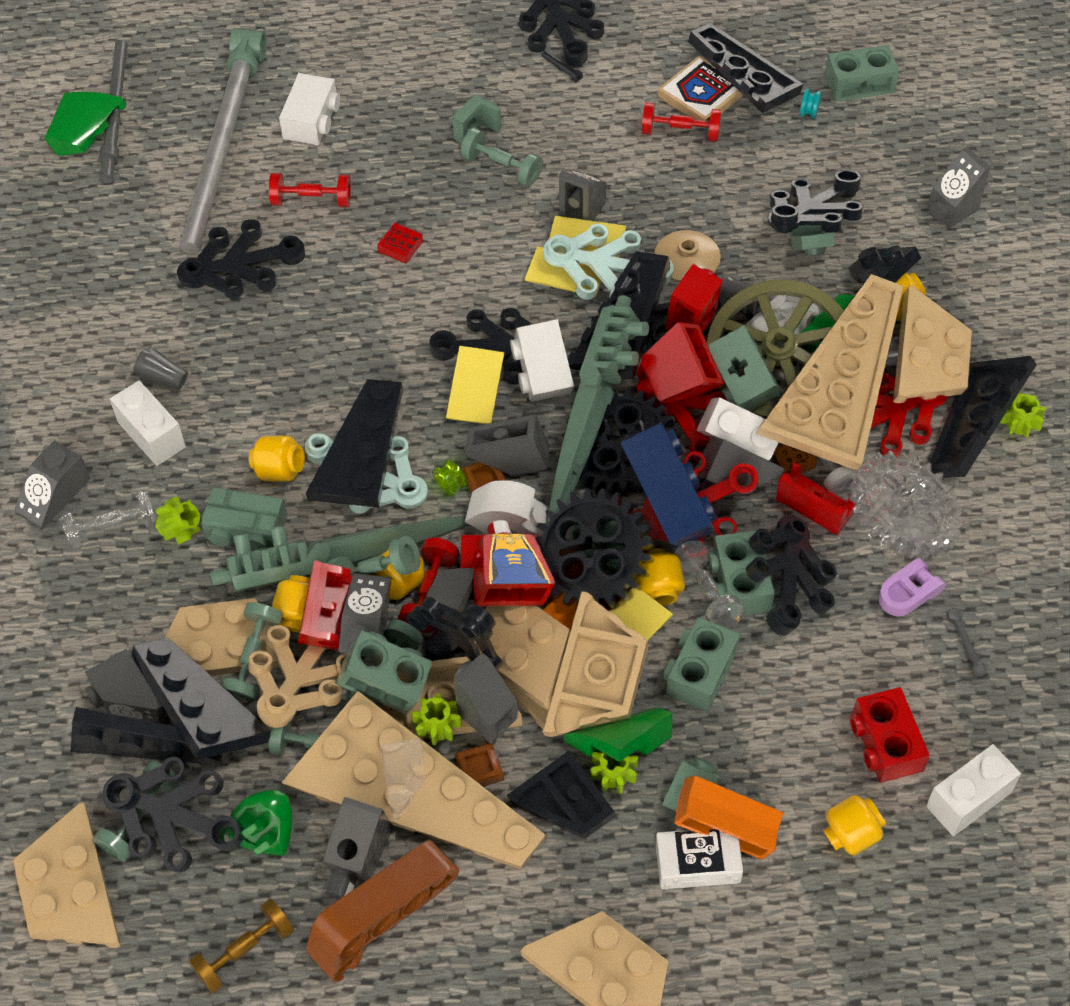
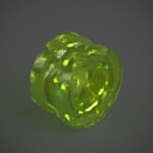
[432,459,466,496]

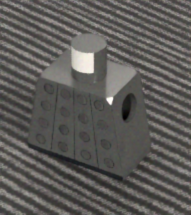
[323,796,393,899]

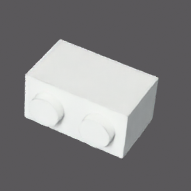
[279,73,340,145]
[510,319,574,402]
[110,380,186,466]
[696,398,778,461]
[926,744,1021,837]

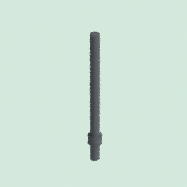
[99,40,127,184]

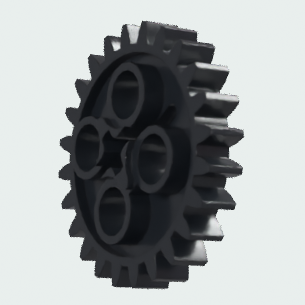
[562,388,678,498]
[535,488,655,608]

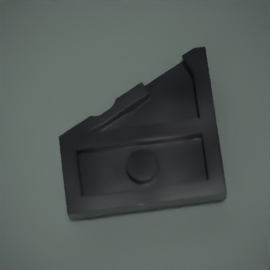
[848,245,921,284]
[507,751,616,839]

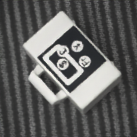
[655,825,743,890]

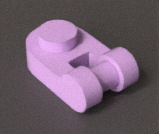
[878,558,946,616]

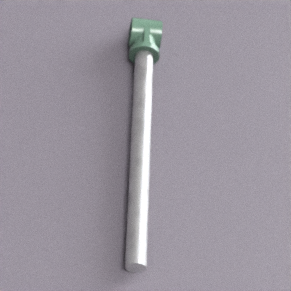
[179,28,267,254]

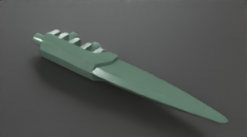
[547,295,649,524]
[209,515,469,593]

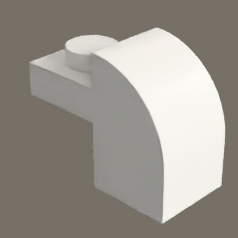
[465,480,549,537]

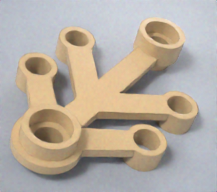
[248,625,346,728]

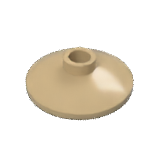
[654,230,721,282]

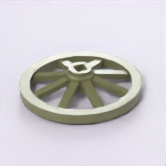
[707,279,844,419]

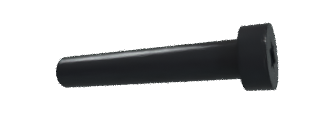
[541,50,583,83]

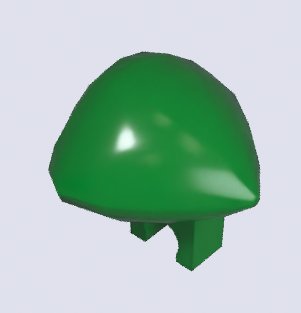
[227,790,292,856]

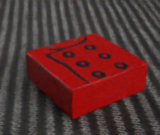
[377,222,423,264]

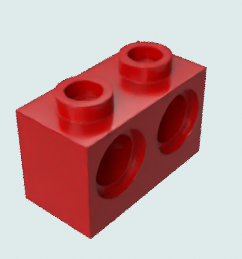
[665,264,723,333]
[849,687,930,783]

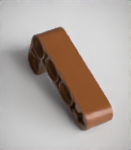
[306,840,459,983]

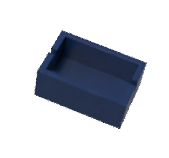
[621,423,718,551]

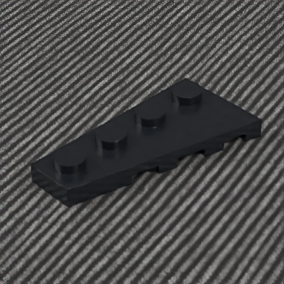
[306,379,403,508]

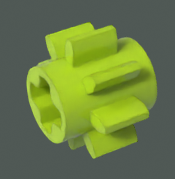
[1000,392,1046,438]
[155,496,201,544]
[412,693,462,746]
[590,752,638,794]

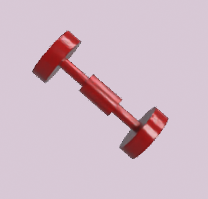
[642,102,721,142]
[269,173,351,207]
[398,537,459,633]

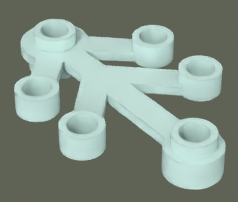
[543,223,674,300]
[305,433,428,514]

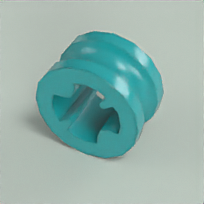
[800,88,822,119]

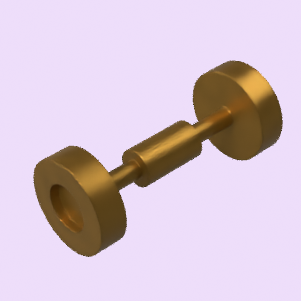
[188,898,295,994]

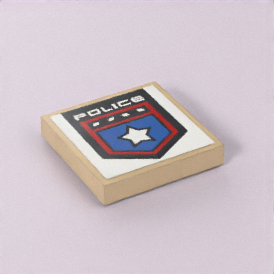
[658,56,743,122]

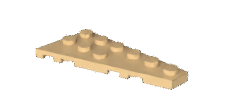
[755,274,903,471]
[281,691,545,869]

